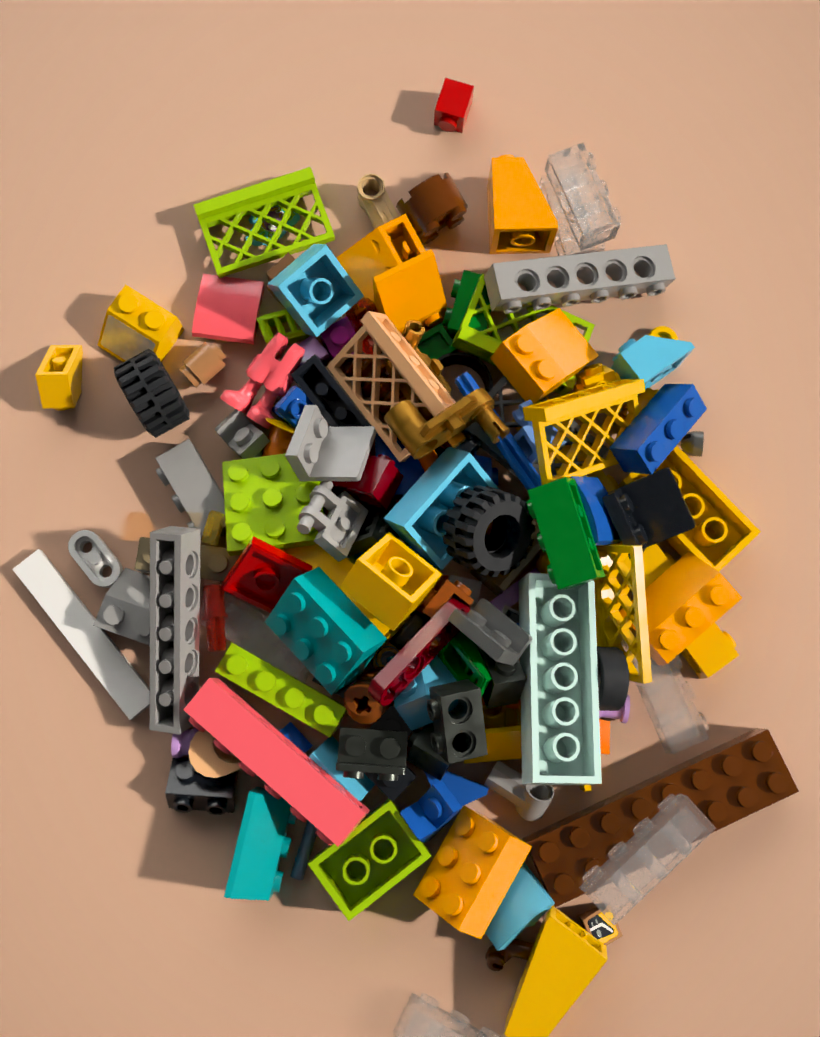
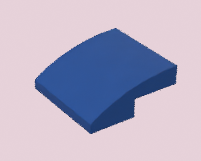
[570,476,621,545]

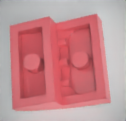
[192,273,265,345]

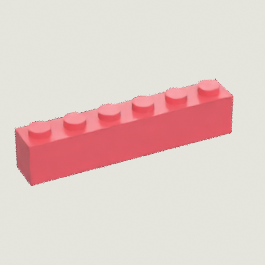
[183,678,370,847]

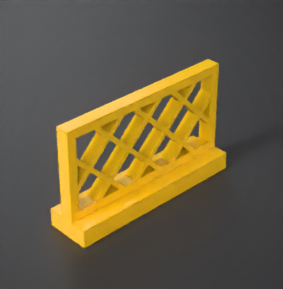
[523,379,645,485]
[594,544,652,684]

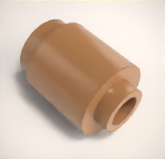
[179,342,226,388]

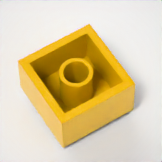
[340,532,442,631]

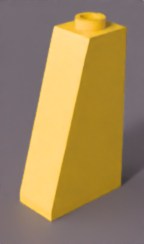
[504,906,608,1037]

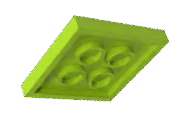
[222,453,325,556]

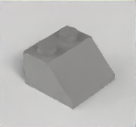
[93,568,150,646]

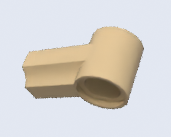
[357,173,399,229]

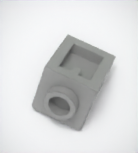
[215,409,270,459]

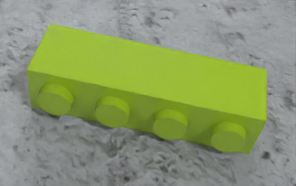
[215,643,347,738]

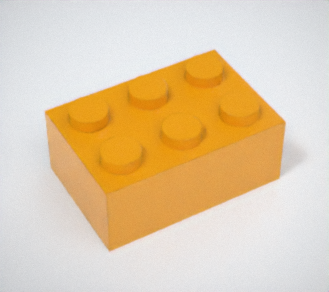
[413,805,532,939]

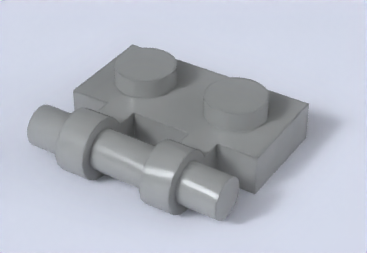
[297,481,369,562]

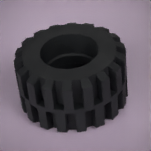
[114,349,190,438]
[442,485,535,577]

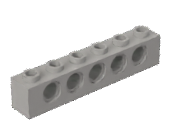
[484,244,676,314]
[149,526,201,735]

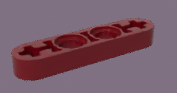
[368,598,470,706]

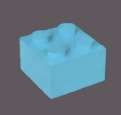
[267,244,364,337]

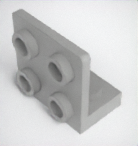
[285,405,377,481]

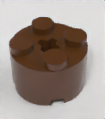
[396,173,468,245]

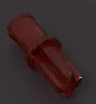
[202,584,229,652]

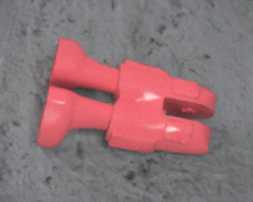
[220,332,305,429]

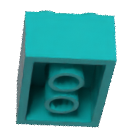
[265,567,387,695]

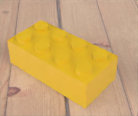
[618,446,761,571]

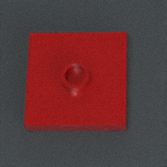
[221,536,312,613]

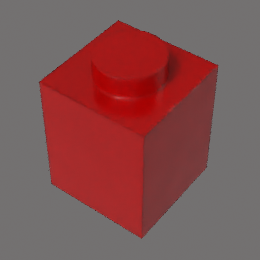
[434,78,474,133]

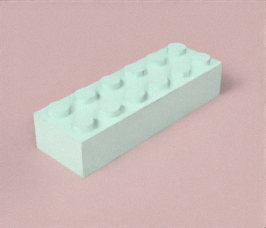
[518,573,602,785]

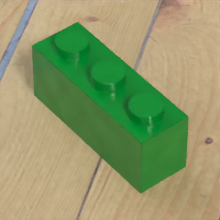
[527,477,606,590]

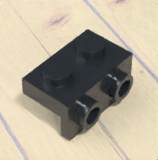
[165,758,239,815]

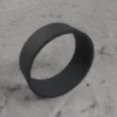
[437,352,493,393]

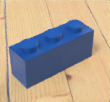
[609,384,707,475]

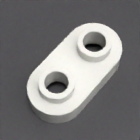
[68,530,123,588]

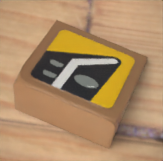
[578,903,623,946]

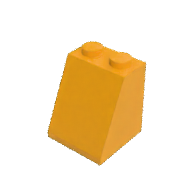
[487,155,558,254]

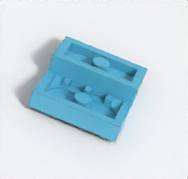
[485,862,555,951]

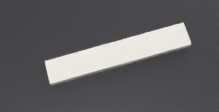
[13,549,150,720]

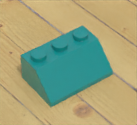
[224,787,297,901]

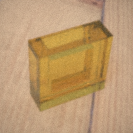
[201,510,225,547]

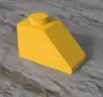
[35,345,83,411]

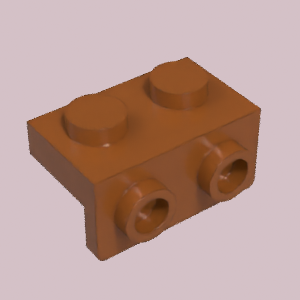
[421,579,474,621]

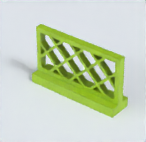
[193,167,335,278]
[451,273,595,396]

